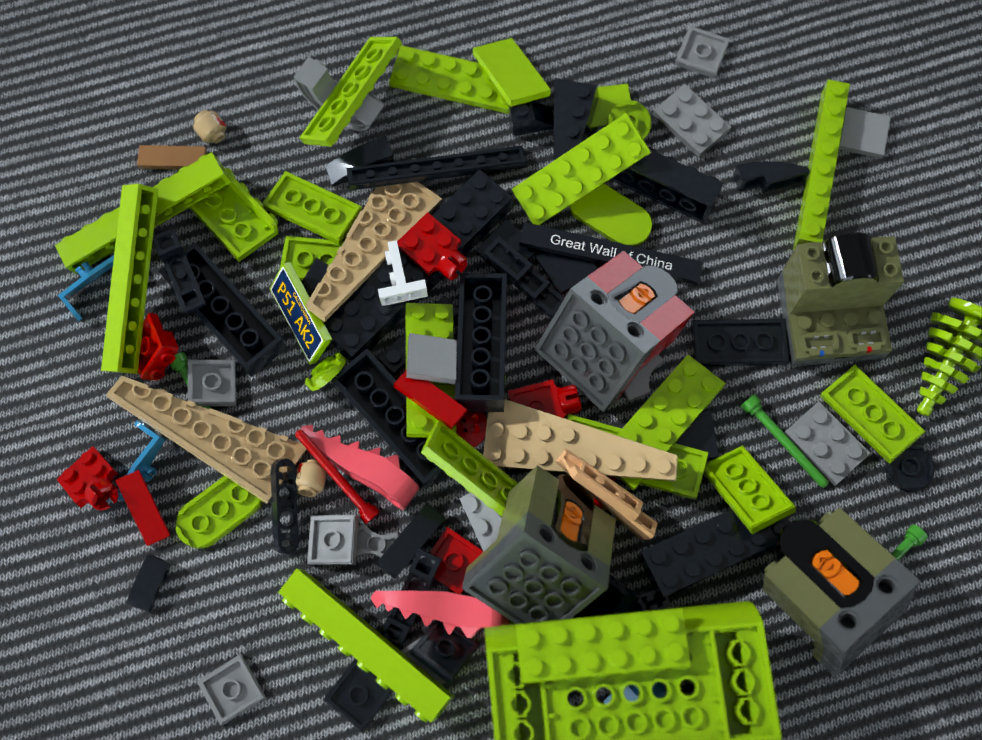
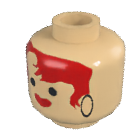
[193,110,227,144]
[296,460,327,497]

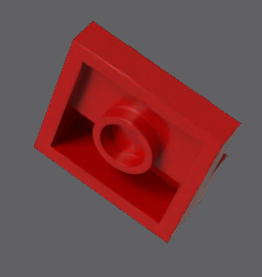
[138,313,179,381]

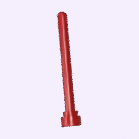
[295,430,380,524]

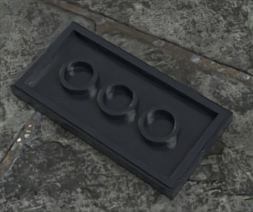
[691,318,789,366]

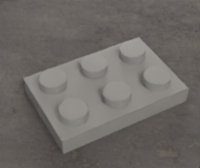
[653,84,731,158]
[784,401,870,486]

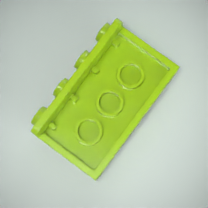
[189,165,278,262]

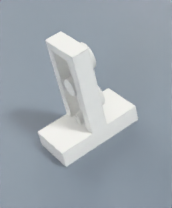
[378,240,428,306]

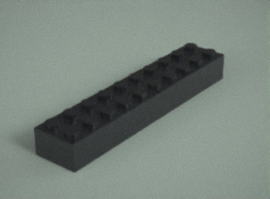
[323,169,513,361]

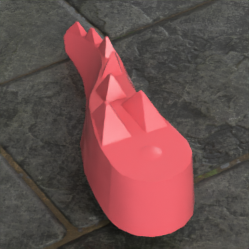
[300,425,420,510]
[371,591,510,638]

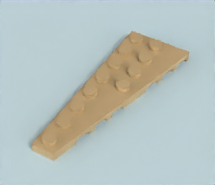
[306,182,442,322]
[107,376,307,504]
[483,399,678,481]

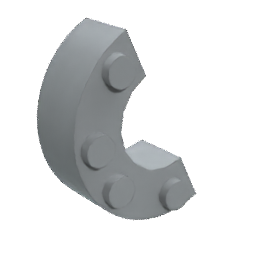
[294,56,384,131]

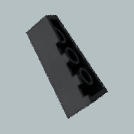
[553,78,599,161]

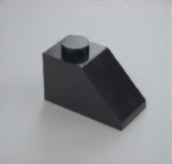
[509,101,554,136]

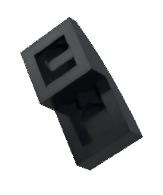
[126,554,171,612]

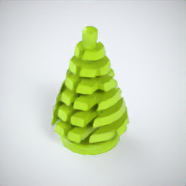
[917,297,982,416]

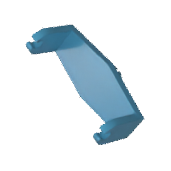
[58,255,114,321]
[117,420,166,501]

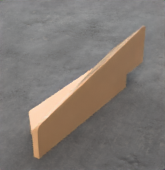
[555,448,658,541]

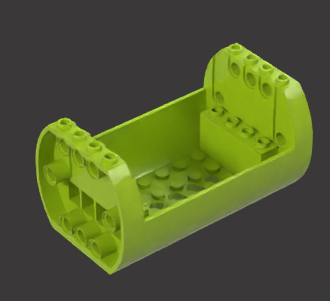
[485,601,781,740]

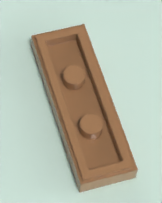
[137,145,207,169]

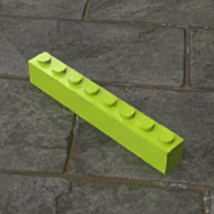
[793,79,850,250]
[55,152,231,274]
[101,184,158,374]
[278,568,454,722]

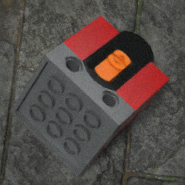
[534,251,695,412]

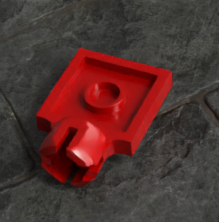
[397,212,468,280]
[508,379,582,418]
[56,446,118,510]
[430,527,483,595]

